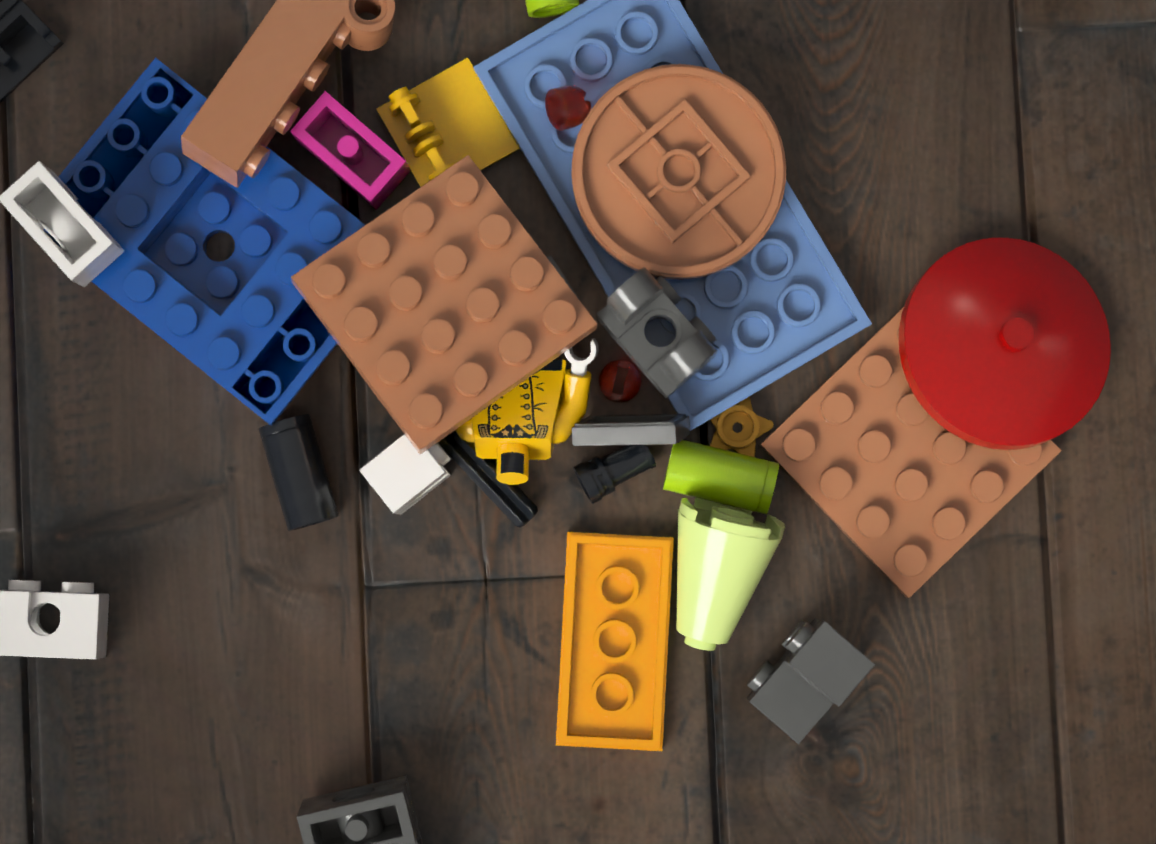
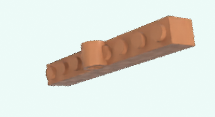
[181,0,395,188]

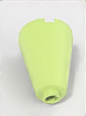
[676,497,785,651]

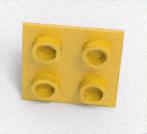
[376,58,520,187]

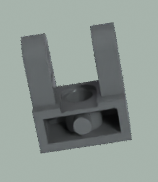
[596,267,717,399]
[297,775,424,844]

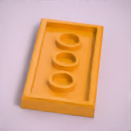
[556,532,674,751]

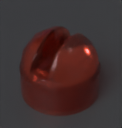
[545,85,592,131]
[599,360,641,403]

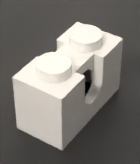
[0,161,125,287]
[359,434,451,515]
[0,580,109,660]

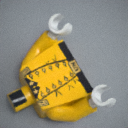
[455,338,599,485]

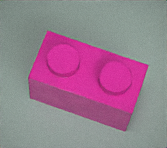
[290,91,411,210]

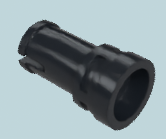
[573,445,656,505]

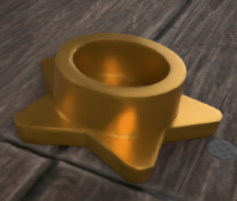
[710,397,774,457]

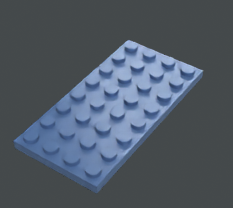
[473,0,872,431]

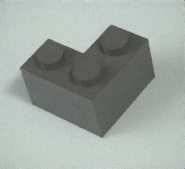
[746,618,875,745]

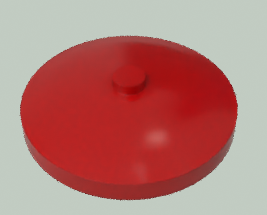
[898,238,1111,450]

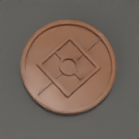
[572,64,786,280]

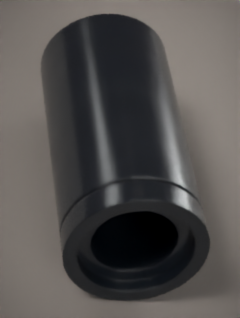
[258,414,339,531]

